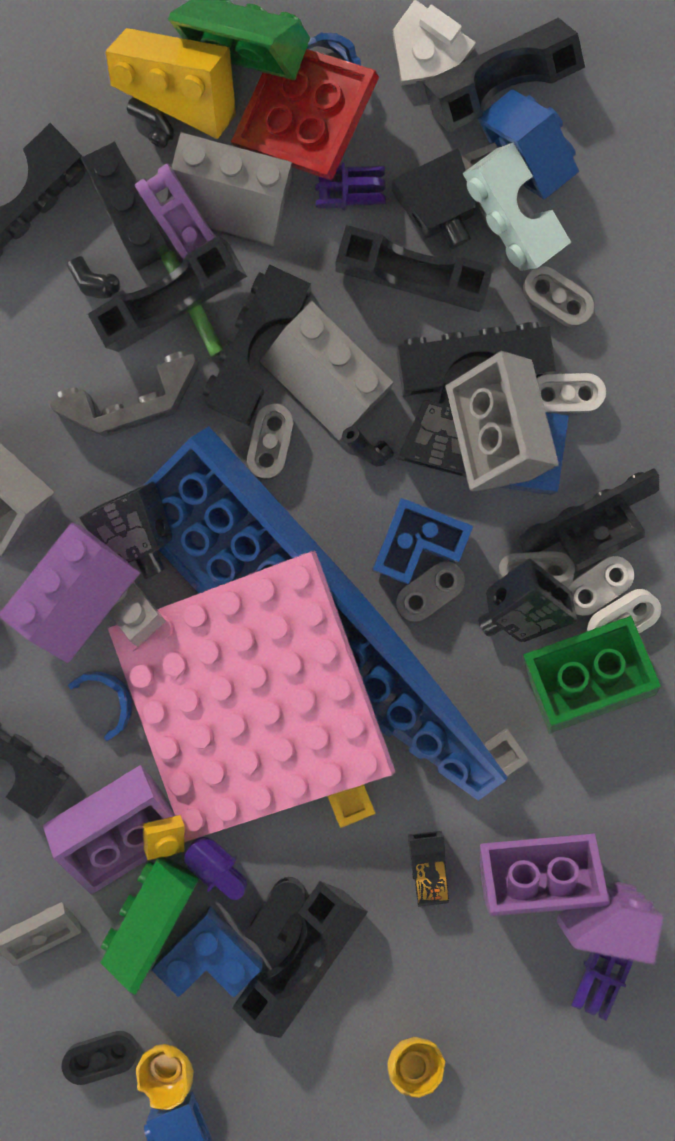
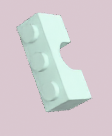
[462,143,571,271]

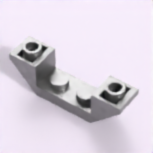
[47,351,199,437]

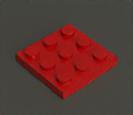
[231,49,379,181]

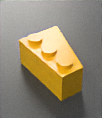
[105,28,236,139]

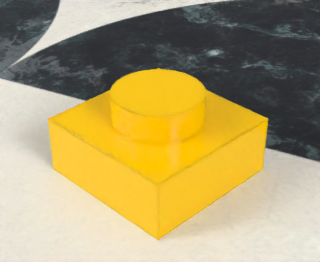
[327,784,376,828]
[143,815,185,860]

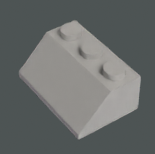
[167,132,293,247]
[260,301,393,441]
[446,351,559,491]
[0,443,54,556]

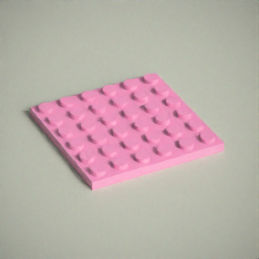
[108,551,395,842]

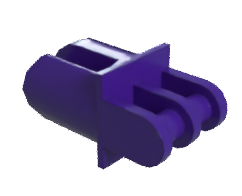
[315,162,386,210]
[184,837,247,900]
[571,952,633,1021]

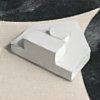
[393,0,476,86]

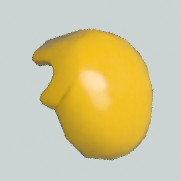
[387,1036,446,1098]
[136,1044,194,1110]

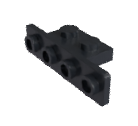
[519,468,659,571]

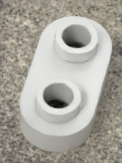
[537,373,606,414]
[568,556,634,616]
[587,589,661,633]

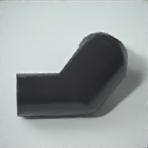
[127,97,174,149]
[67,256,120,299]
[342,426,394,467]

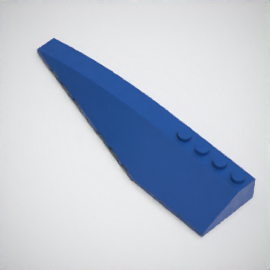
[144,426,508,801]

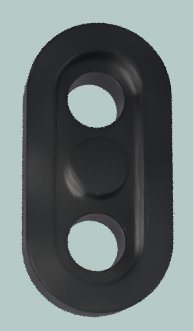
[61,1031,138,1085]

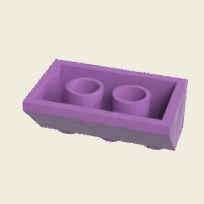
[0,523,141,663]
[43,765,175,895]
[480,834,609,916]
[556,882,663,964]

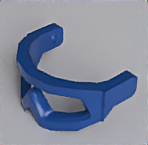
[307,32,361,65]
[68,672,132,742]

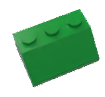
[168,0,310,80]
[523,616,661,734]
[100,857,199,995]

